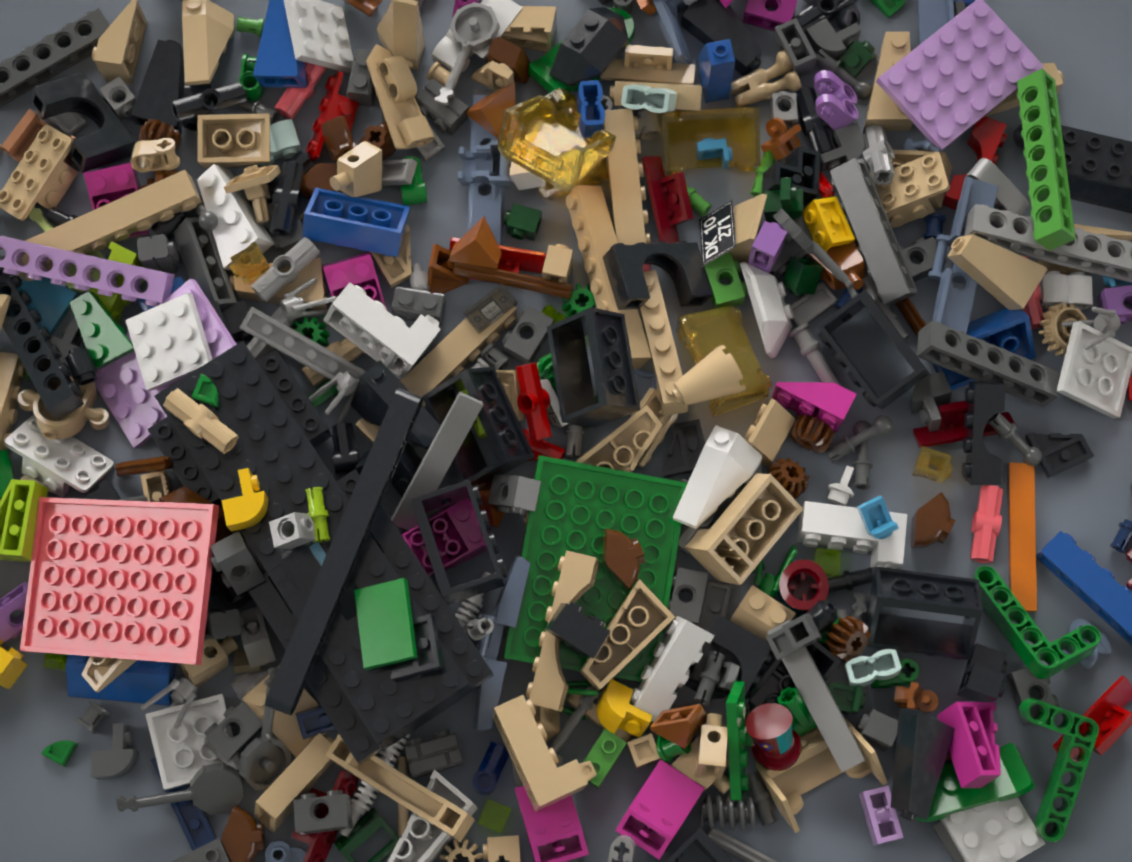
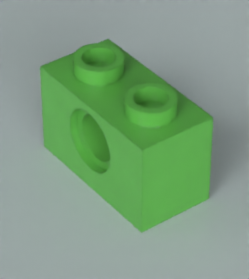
[704,252,748,312]
[583,729,627,789]

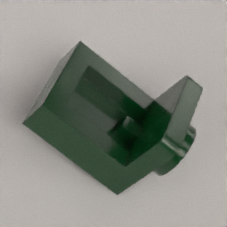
[839,40,878,78]
[828,681,866,714]

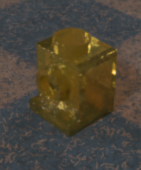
[229,242,270,284]
[912,446,953,483]

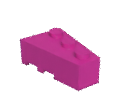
[937,702,1001,788]

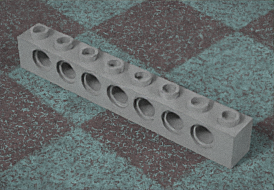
[964,204,1132,283]

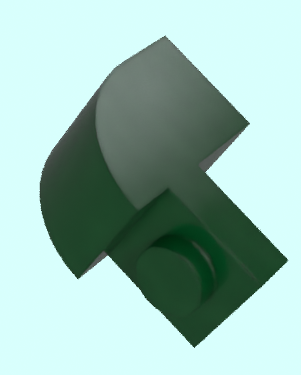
[764,177,804,223]

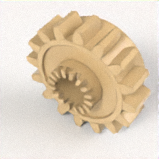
[1039,303,1089,358]

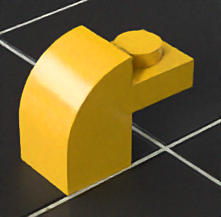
[222,468,268,532]
[596,679,652,738]

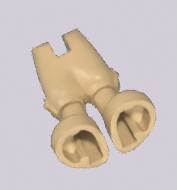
[730,50,802,107]

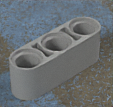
[966,158,1029,215]

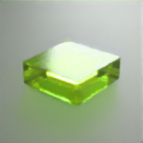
[814,548,841,576]
[477,799,512,834]

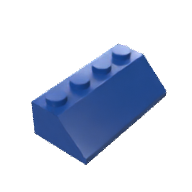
[302,187,410,257]
[932,308,1036,391]
[66,655,177,706]

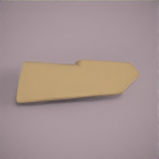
[366,44,435,149]

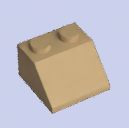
[730,585,796,650]

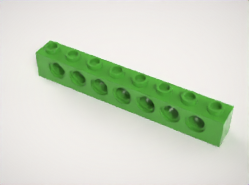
[1017,69,1076,251]

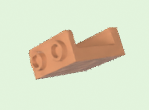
[1,109,77,164]

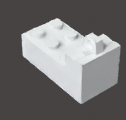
[323,282,441,380]
[796,501,907,571]

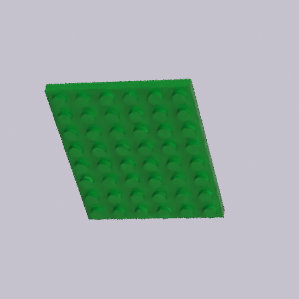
[503,455,688,682]

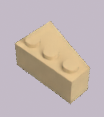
[500,6,557,53]

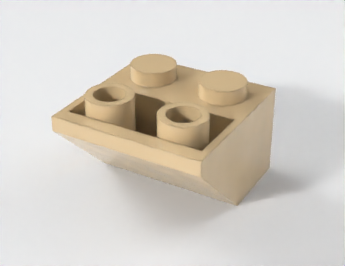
[745,398,796,467]

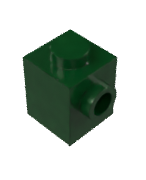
[504,203,542,241]
[782,256,823,296]

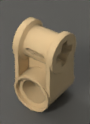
[131,138,181,173]

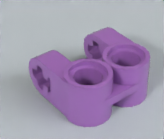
[814,70,859,130]

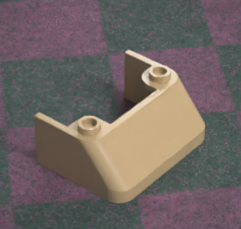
[756,718,888,833]

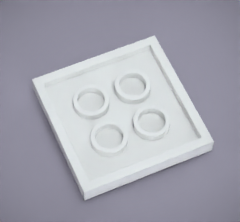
[284,0,354,73]
[125,293,212,391]
[1056,321,1132,419]
[145,694,239,791]
[941,797,1045,862]

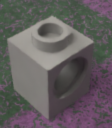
[100,76,136,120]
[770,91,798,129]
[269,512,316,549]

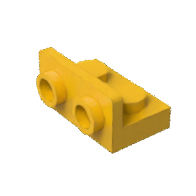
[802,197,855,252]

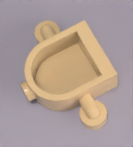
[17,377,110,440]

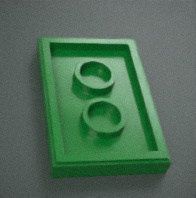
[354,578,417,670]

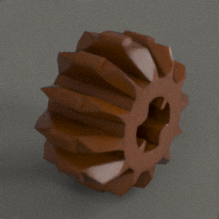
[138,119,181,151]
[790,415,834,453]
[766,457,810,499]
[825,615,871,662]

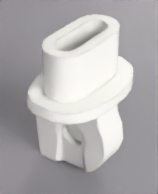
[827,465,854,506]

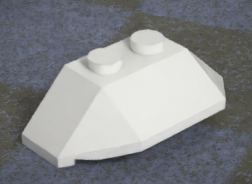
[740,262,794,359]

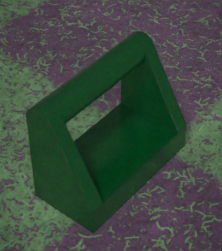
[334,807,399,862]

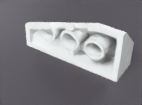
[673,425,762,529]

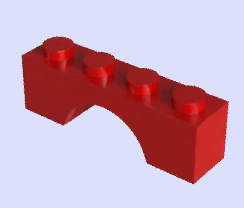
[942,116,1007,210]

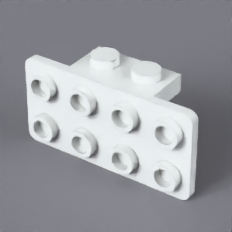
[5,415,114,498]

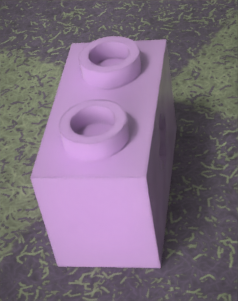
[859,786,904,846]

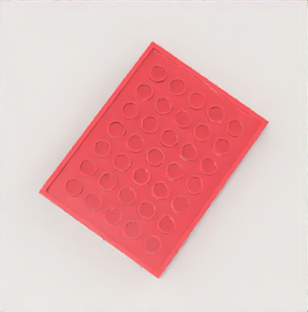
[20,497,219,665]

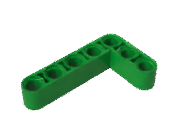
[973,565,1101,679]
[1019,698,1099,842]

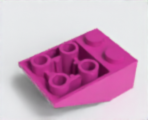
[83,162,149,239]
[323,251,387,338]
[771,382,857,433]
[402,498,489,577]
[615,759,705,860]
[514,786,589,862]

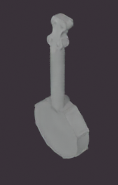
[435,2,500,106]

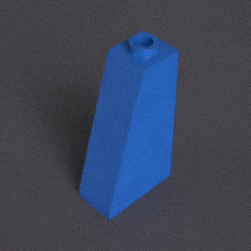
[253,0,307,88]
[696,39,735,103]

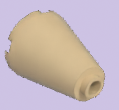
[672,345,746,406]

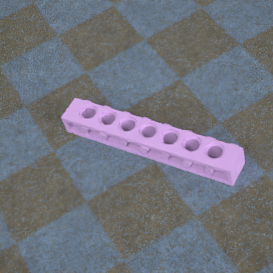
[0,236,175,307]

